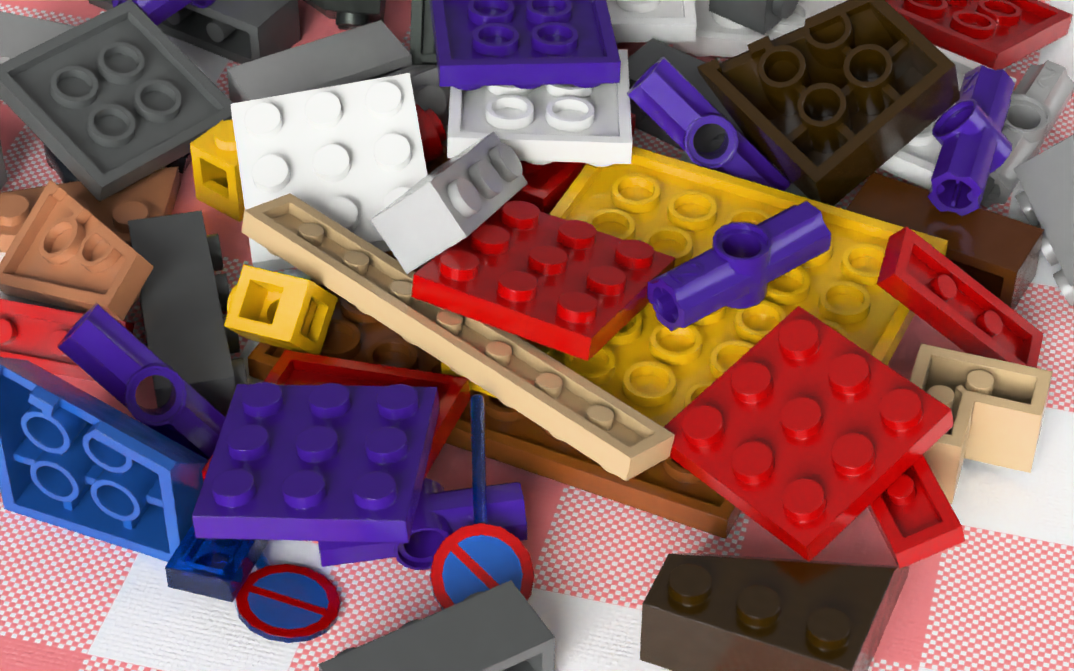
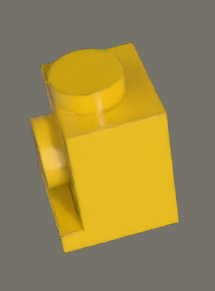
[190,120,245,222]
[224,265,338,355]

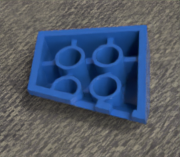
[0,357,209,567]

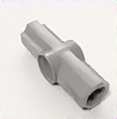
[980,60,1074,208]

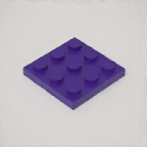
[429,0,621,90]
[192,382,440,543]

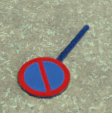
[429,394,535,610]
[235,539,341,643]

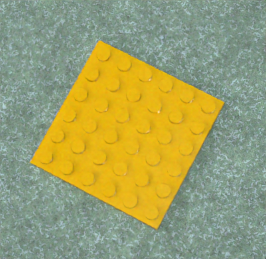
[441,146,948,427]

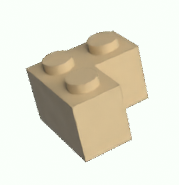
[910,343,1053,504]

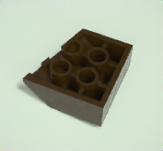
[697,0,960,206]
[640,553,909,671]

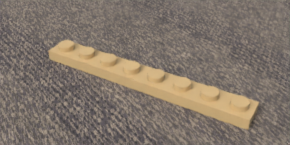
[241,193,675,481]

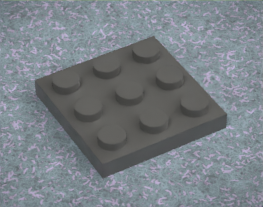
[0,0,233,202]

